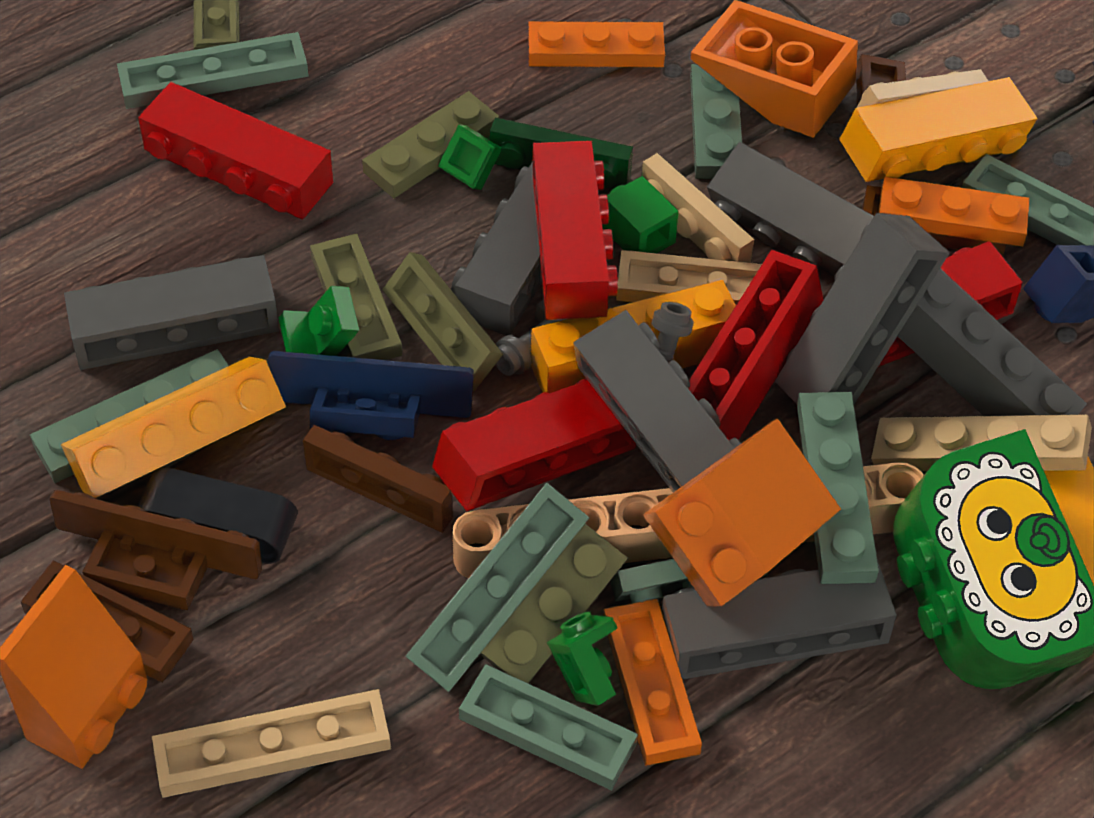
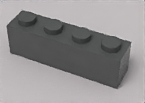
[707,141,874,280]
[451,162,542,335]
[775,213,950,405]
[64,255,279,370]
[898,268,1087,416]
[573,310,741,493]
[662,560,897,680]

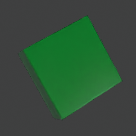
[438,124,502,190]

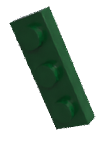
[490,117,633,189]

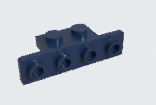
[267,351,474,440]

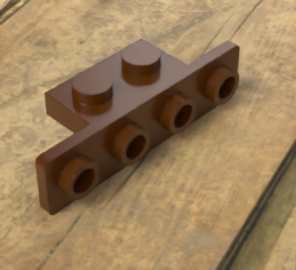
[49,490,262,611]

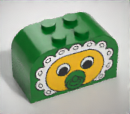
[893,429,1094,689]

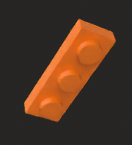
[528,21,665,67]
[879,176,1029,247]
[603,599,702,766]

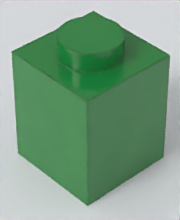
[602,176,679,254]

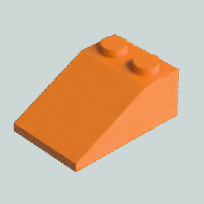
[691,0,858,138]
[643,418,841,606]
[0,565,148,769]

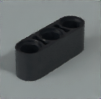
[137,467,298,564]

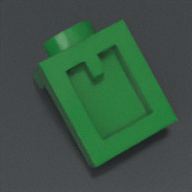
[278,286,360,356]
[547,612,618,706]

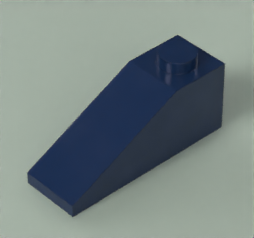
[1023,245,1094,323]

